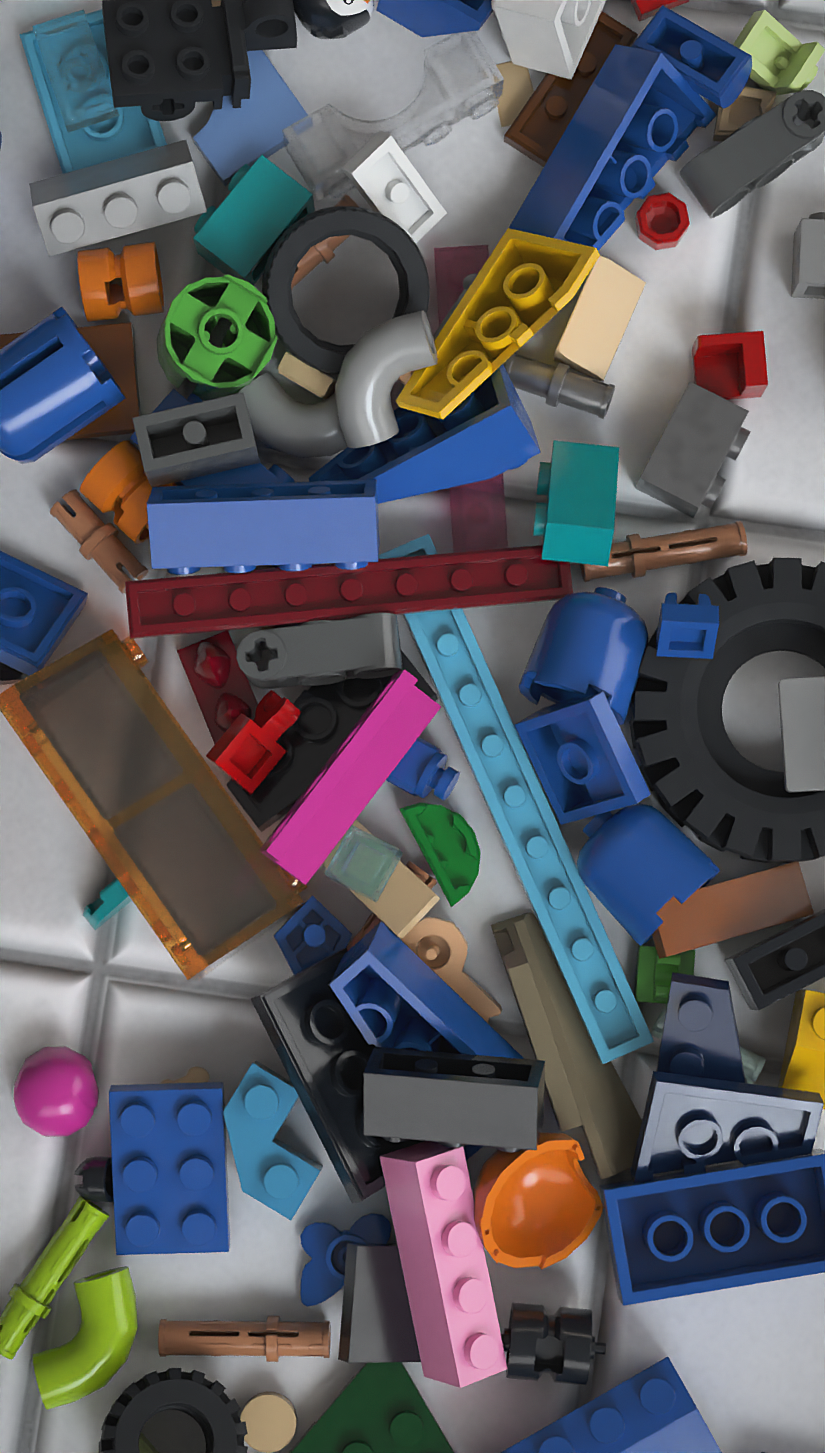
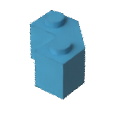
[223,1061,323,1220]

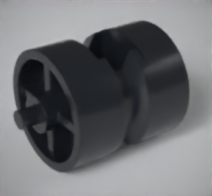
[501,1302,606,1385]

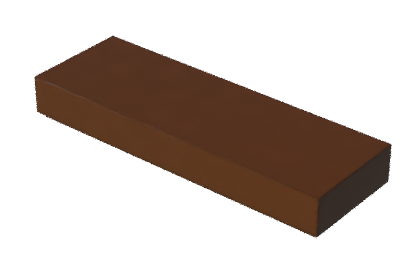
[504,11,638,167]

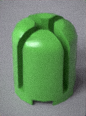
[157,275,277,401]

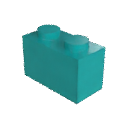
[193,155,315,286]
[533,440,619,566]

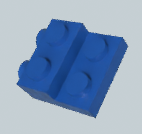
[514,691,651,825]

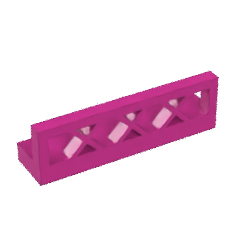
[259,670,441,885]

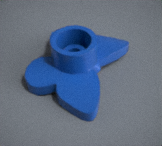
[300,1213,391,1307]

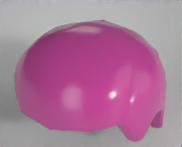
[13,1046,99,1137]

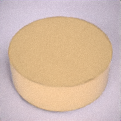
[240,1392,297,1453]

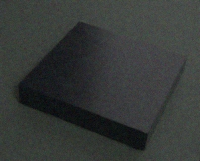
[338,1243,421,1363]

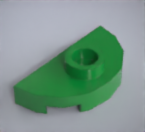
[399,802,481,907]

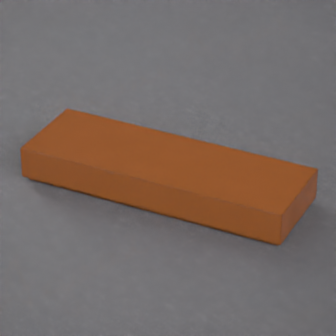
[652,861,814,959]

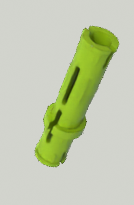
[0,1195,110,1360]

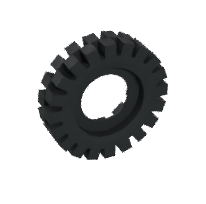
[629,558,825,864]

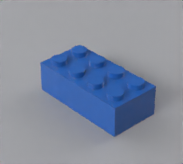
[599,1149,825,1306]

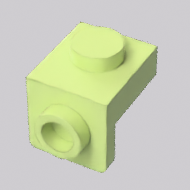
[733,10,825,95]

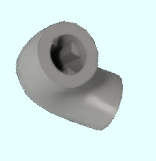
[335,310,438,448]
[237,372,347,458]

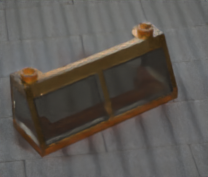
[0,629,308,981]

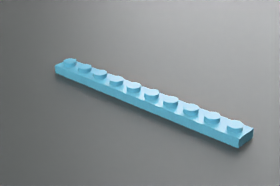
[378,534,654,1064]

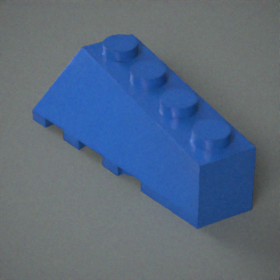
[509,44,717,251]
[329,921,525,1161]

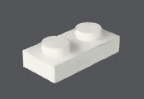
[342,130,447,244]

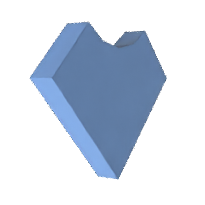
[193,50,313,186]

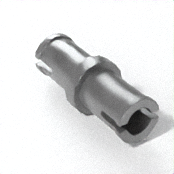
[505,352,615,419]

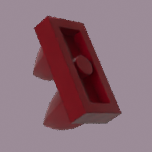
[177,630,258,744]

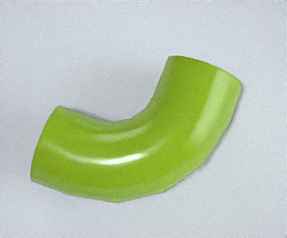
[33,1266,138,1410]

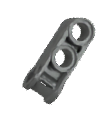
[679,90,825,219]
[236,613,403,690]

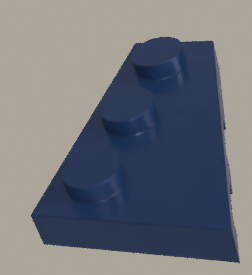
[656,972,747,1083]

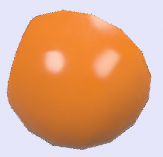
[472,1133,604,1270]

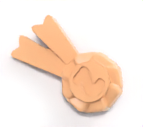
[402,917,503,1023]

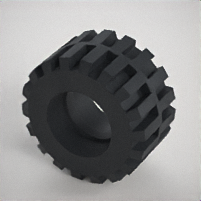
[99,1368,248,1453]

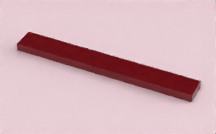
[125,545,573,639]

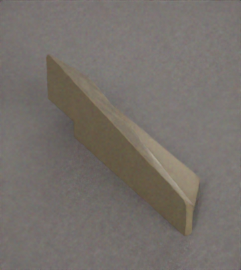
[491,913,642,1179]

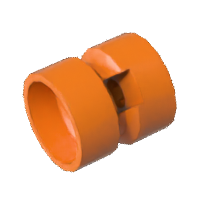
[77,242,164,322]
[80,440,177,545]

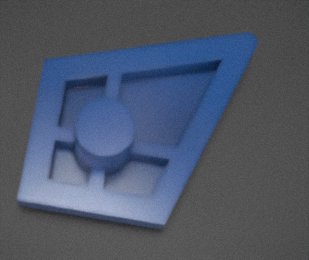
[273,895,352,974]

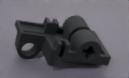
[102,0,297,121]

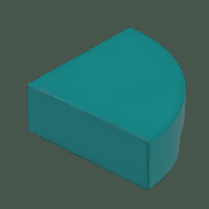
[83,878,138,930]

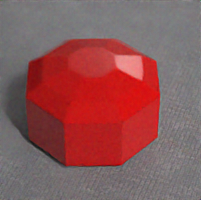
[635,192,690,250]

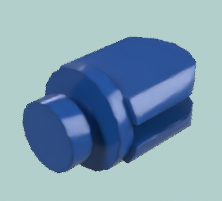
[386,737,460,801]

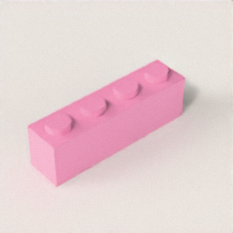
[380,1141,508,1388]

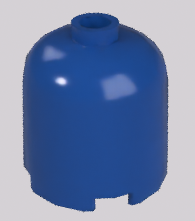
[519,587,649,725]
[577,803,721,946]

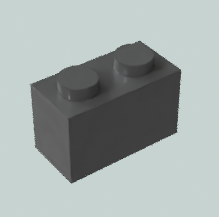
[132,392,260,488]

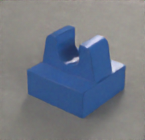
[656,593,719,659]

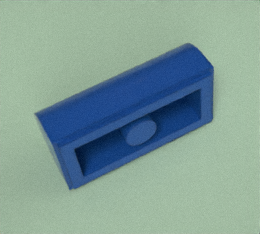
[631,5,752,108]

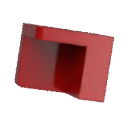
[692,331,768,400]

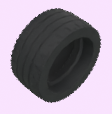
[262,206,430,375]

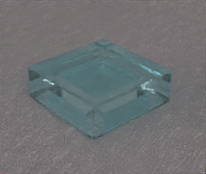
[324,825,403,902]

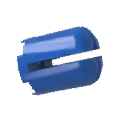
[0,307,126,464]

